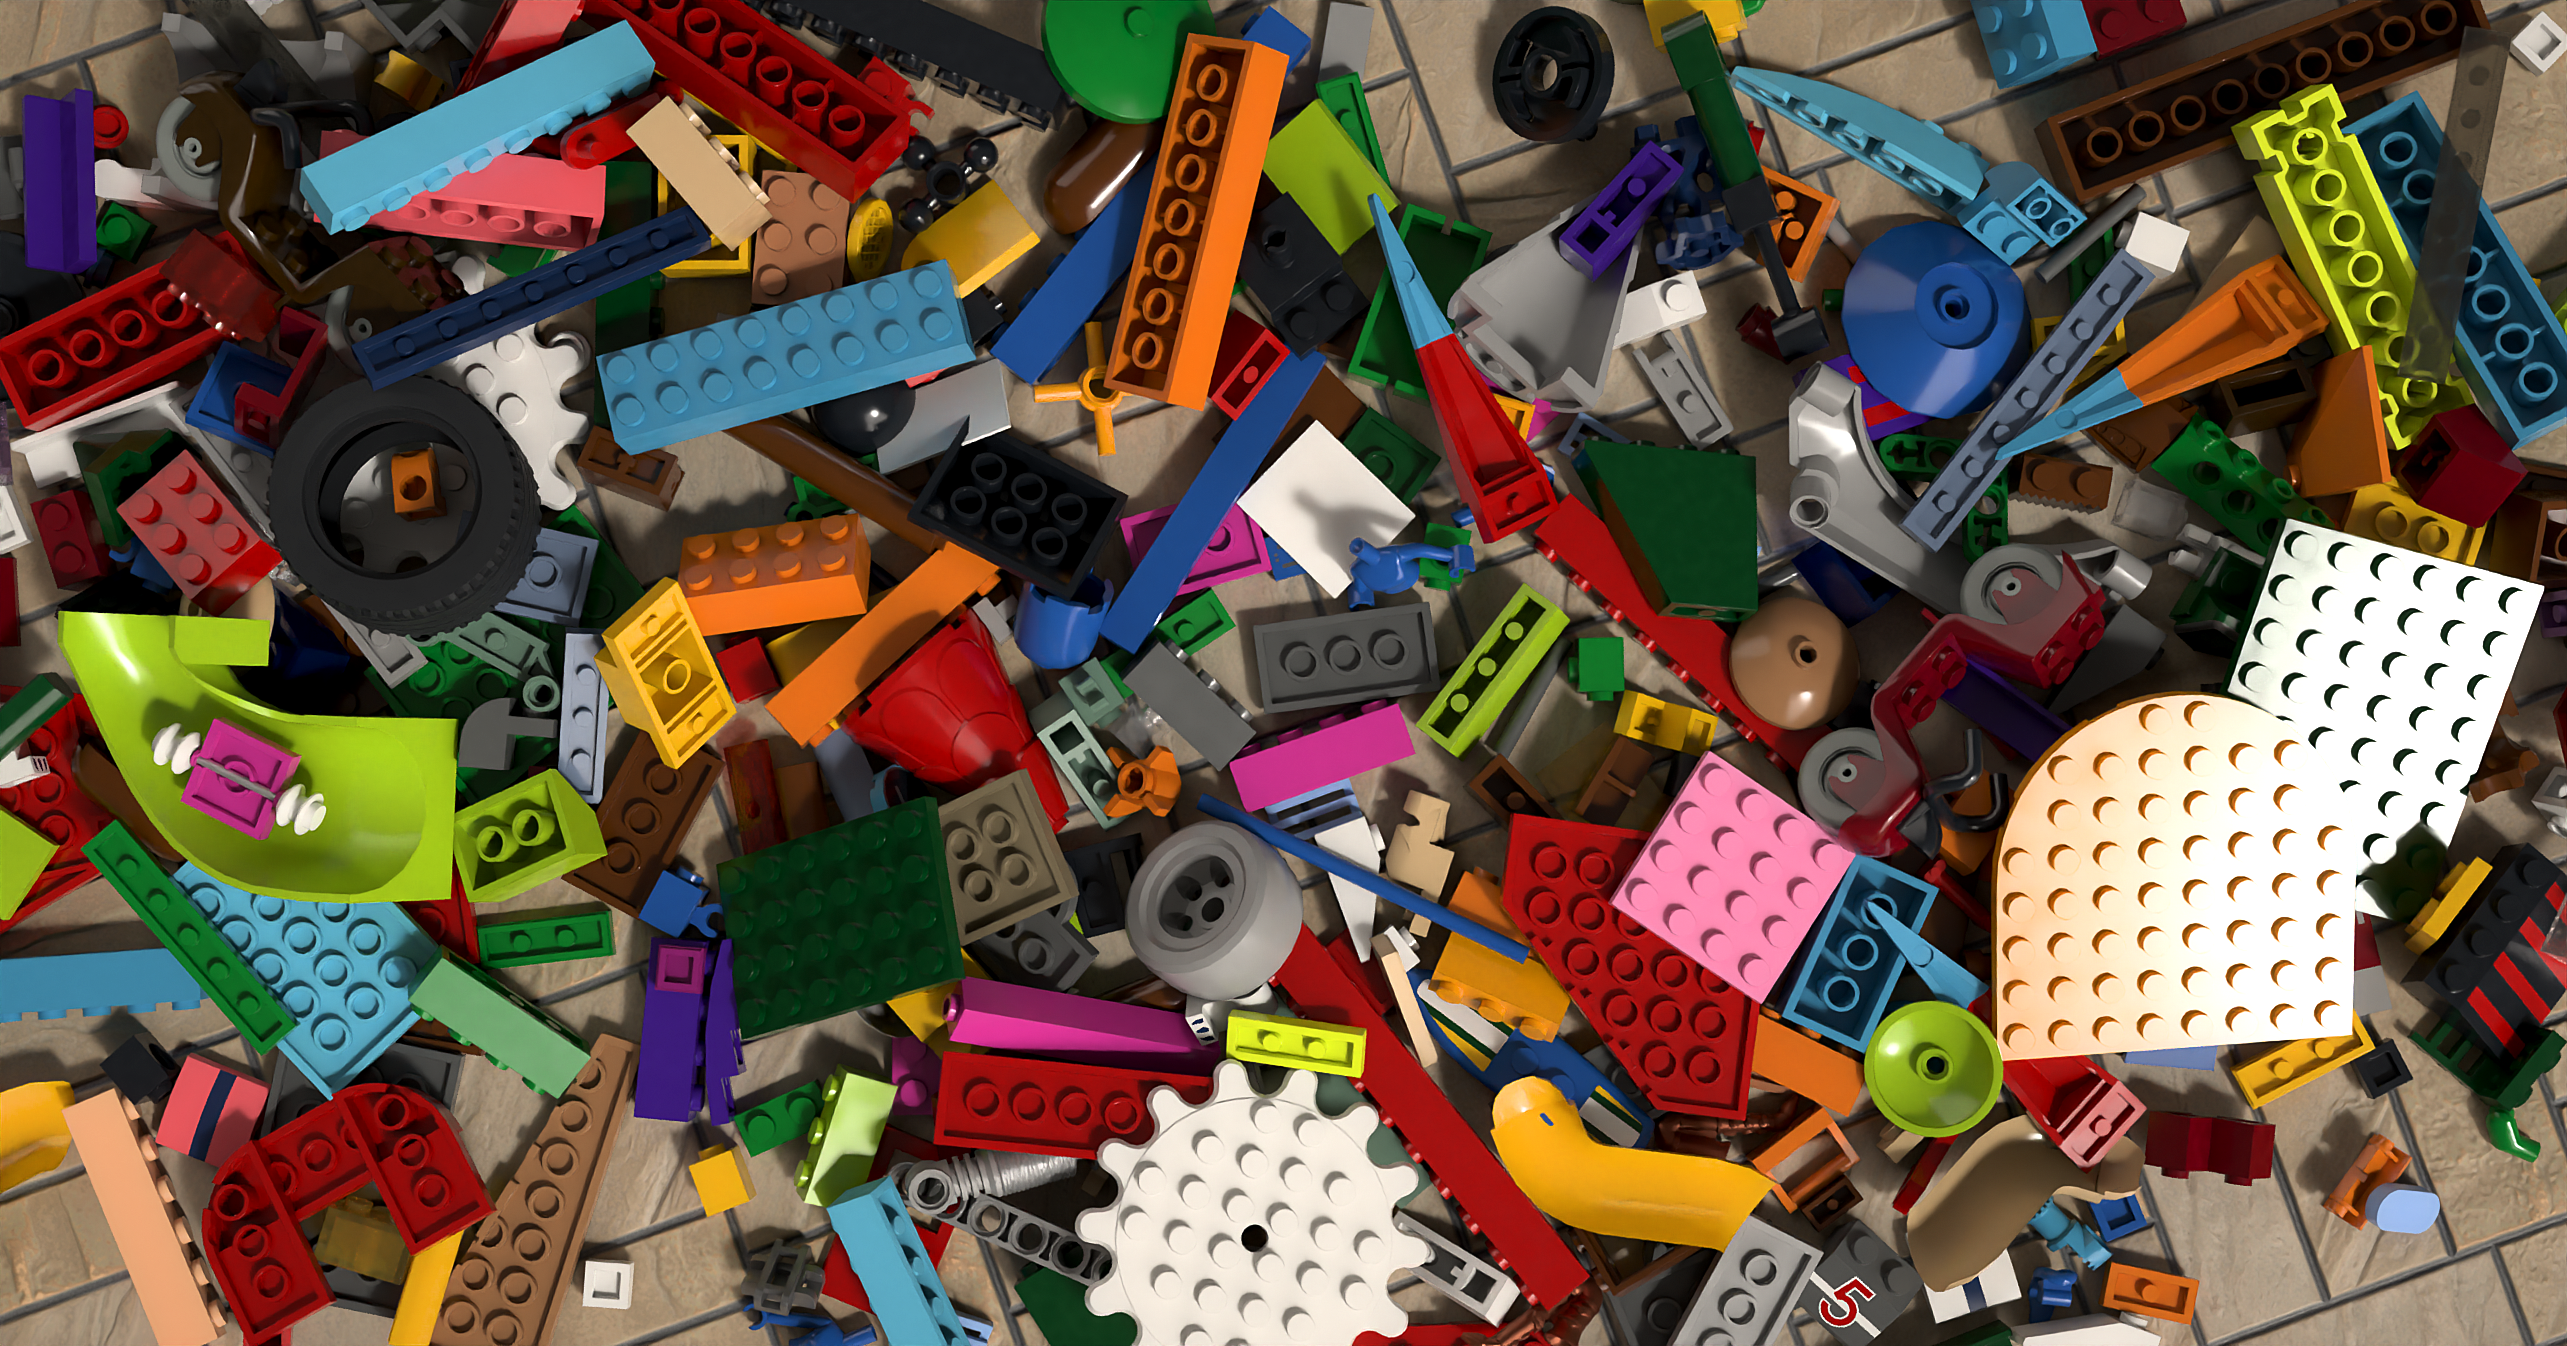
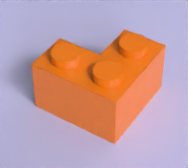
[1755,165,1841,283]

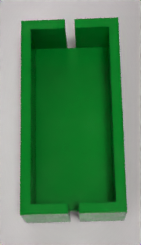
[1346,203,1493,408]

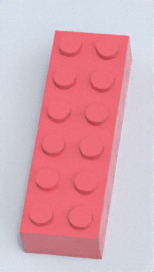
[313,129,606,252]

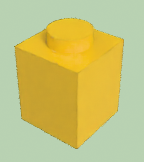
[688,1142,757,1217]

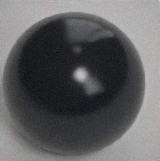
[811,380,916,456]

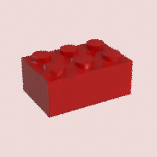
[116,449,283,617]

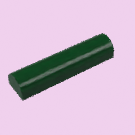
[0,672,74,762]

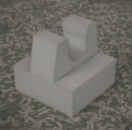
[972,594,1018,646]

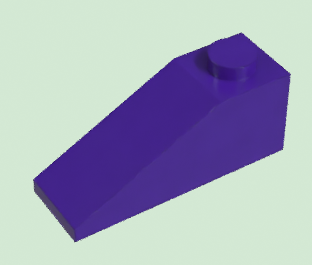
[1559,140,1684,283]

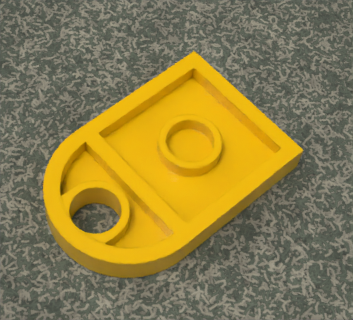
[901,179,1040,298]

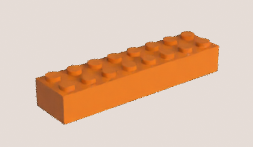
[1103,33,1290,411]

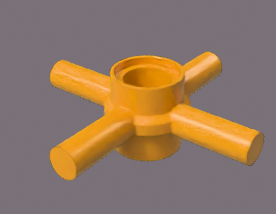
[1032,322,1132,456]

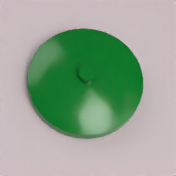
[1040,0,1217,124]

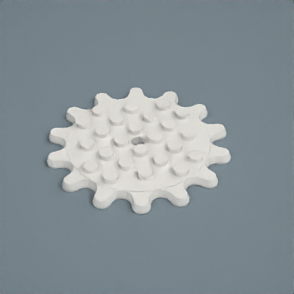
[271,254,594,573]
[1075,1059,1429,1346]

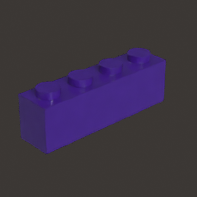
[634,935,719,1122]

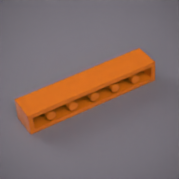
[764,541,1002,749]

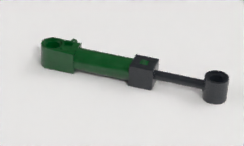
[1661,9,1830,362]

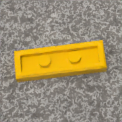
[2229,1008,2376,1110]

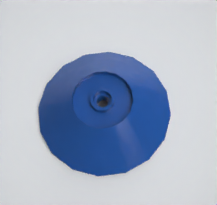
[1841,220,2032,419]

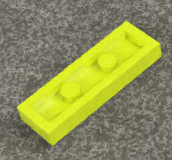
[1226,1009,1367,1078]

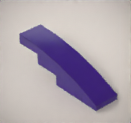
[705,938,747,1126]

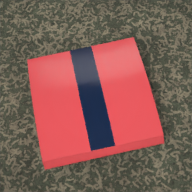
[155,1052,272,1168]

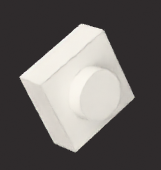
[2505,11,2567,77]
[1377,924,1420,972]
[582,1258,634,1309]

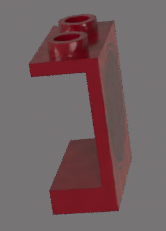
[234,306,329,450]

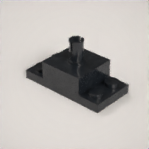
[1235,169,1371,361]

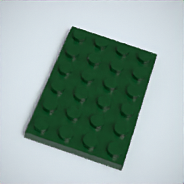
[716,796,966,1040]

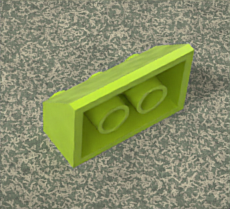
[453,769,608,903]

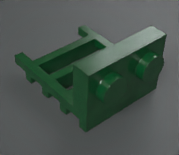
[2407,1018,2567,1112]

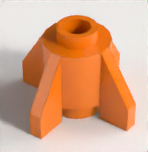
[1102,745,1182,818]

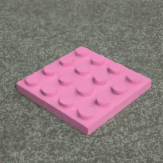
[1608,751,1856,1004]

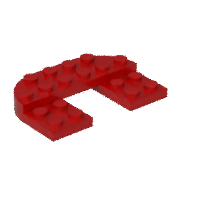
[202,1083,498,1346]

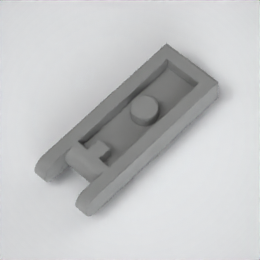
[1631,329,1734,451]

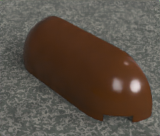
[1042,117,1168,234]
[70,729,188,862]

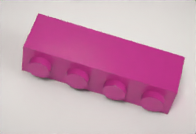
[1229,698,1416,813]

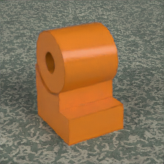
[391,448,447,522]

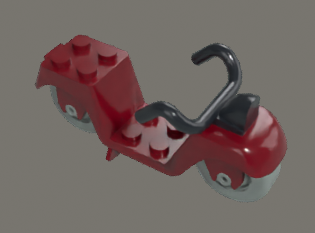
[1798,543,2106,861]

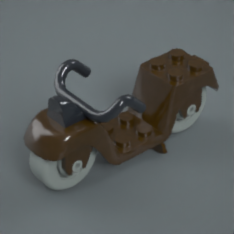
[156,57,470,377]

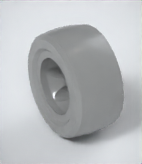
[1125,820,1304,1001]

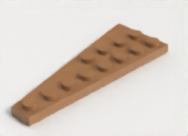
[429,1031,641,1346]

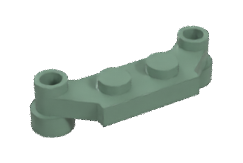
[405,612,562,712]

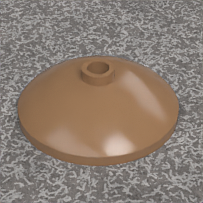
[1729,597,1860,730]

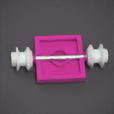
[151,717,326,840]

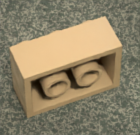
[626,96,772,251]

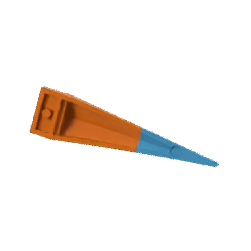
[1994,253,2331,460]

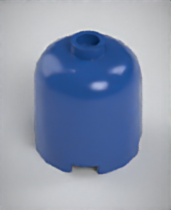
[1013,567,1114,669]

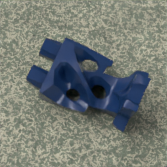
[1629,115,1744,271]

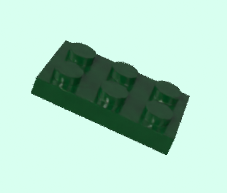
[1342,406,1442,507]

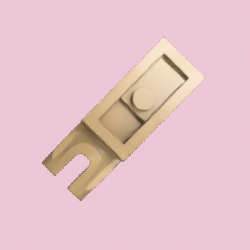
[1385,790,1455,938]

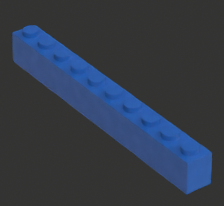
[989,5,1311,388]

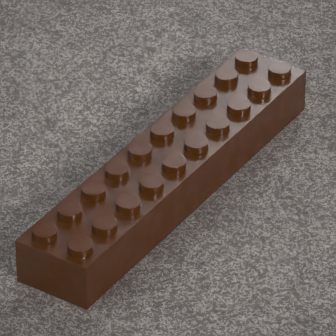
[2034,0,2497,207]

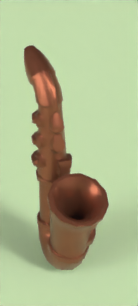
[1654,1094,1800,1159]
[1461,1276,1603,1346]

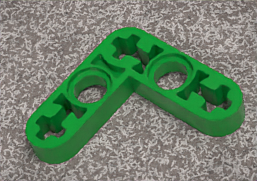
[1876,434,2008,565]

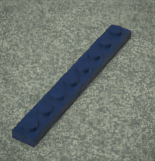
[351,205,711,392]

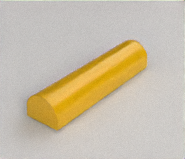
[387,1175,481,1346]

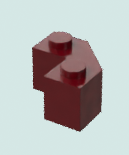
[2144,1111,2276,1186]

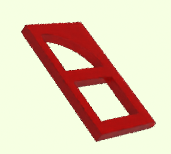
[821,1123,961,1317]

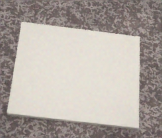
[1236,420,1416,599]

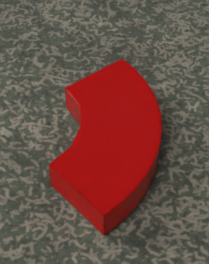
[1892,1133,1960,1216]

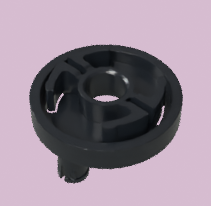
[1492,6,1615,144]

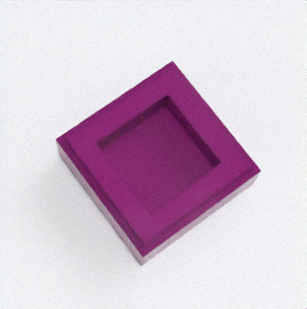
[655,944,707,994]

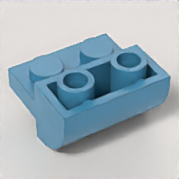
[1956,161,2087,266]

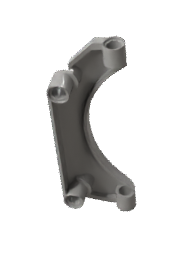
[1789,361,2152,615]

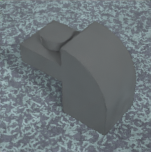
[458,698,560,770]

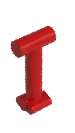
[1916,857,1991,933]

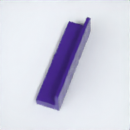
[22,88,97,275]
[1939,659,2073,765]

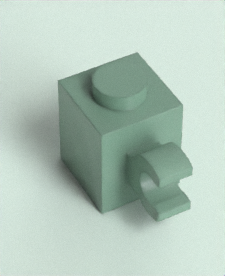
[1058,657,1127,729]

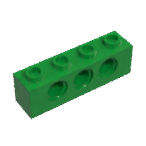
[2151,412,2335,558]

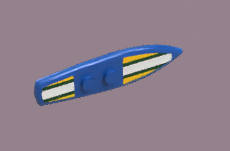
[1405,968,1655,1149]

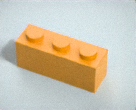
[1428,931,1571,1043]

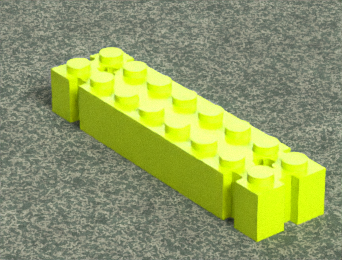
[2230,84,2475,451]

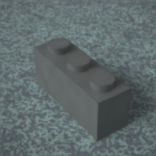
[1119,635,1257,772]

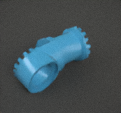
[2026,1196,2113,1271]

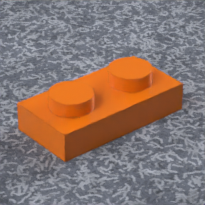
[2098,1260,2200,1325]

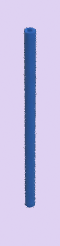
[1196,793,1530,964]

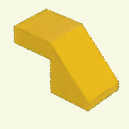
[1613,689,1719,757]

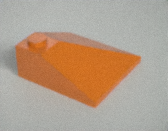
[2283,345,2392,499]

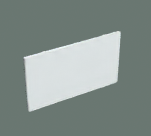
[877,358,1011,476]

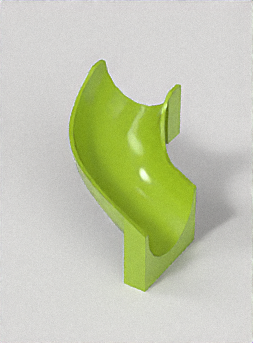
[57,611,459,904]

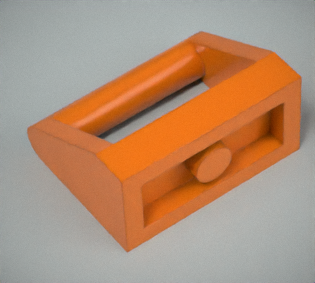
[1746,1102,1861,1214]

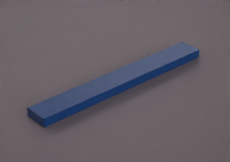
[1098,342,1327,657]

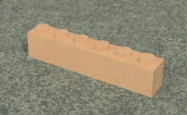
[61,1087,228,1346]

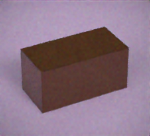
[1799,1174,1863,1232]

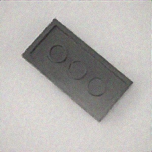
[1253,602,1442,714]

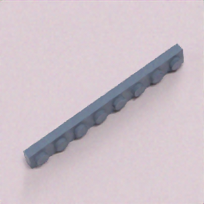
[1897,248,2156,553]

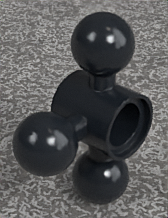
[898,135,999,233]

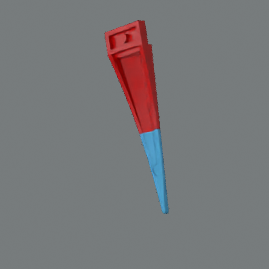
[1367,193,1560,544]
[1863,899,2147,1175]

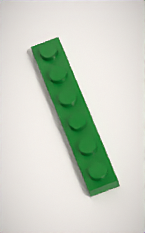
[81,819,301,1056]

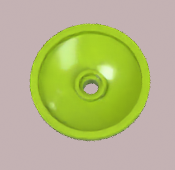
[1864,1000,2004,1137]

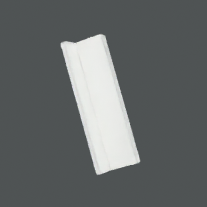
[10,381,194,491]

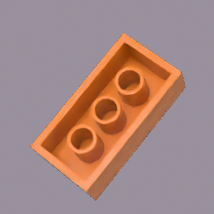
[678,513,871,636]

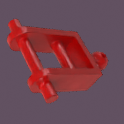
[519,78,684,170]

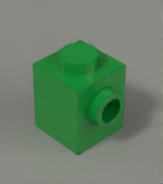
[1418,522,1472,592]
[1567,637,1625,701]

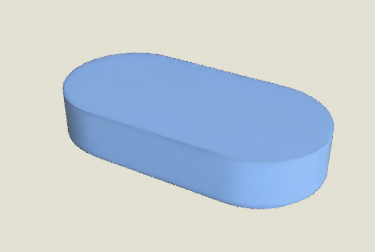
[2365,1183,2440,1234]

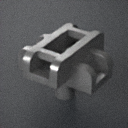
[741,1239,825,1316]

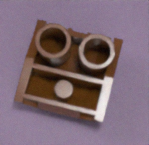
[2080,351,2199,474]

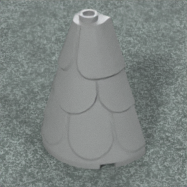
[1447,186,1645,413]

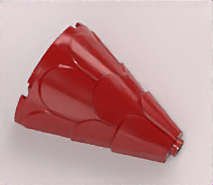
[840,607,1070,835]

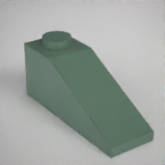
[1027,689,1137,832]

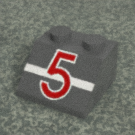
[1796,1219,1924,1346]

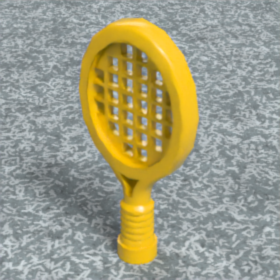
[847,196,893,284]

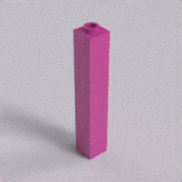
[942,976,1221,1077]

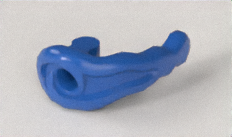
[2027,1266,2078,1324]

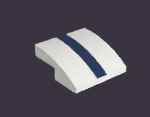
[1905,1232,2022,1325]

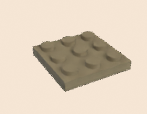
[938,768,1080,947]

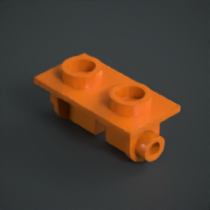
[2323,1134,2412,1231]

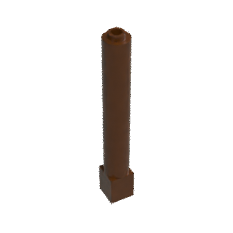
[721,414,947,556]

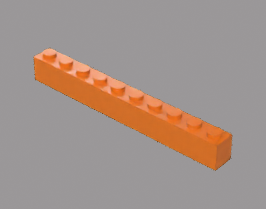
[1445,866,1865,1117]

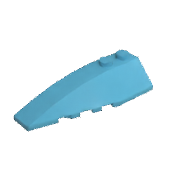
[1729,66,1990,217]

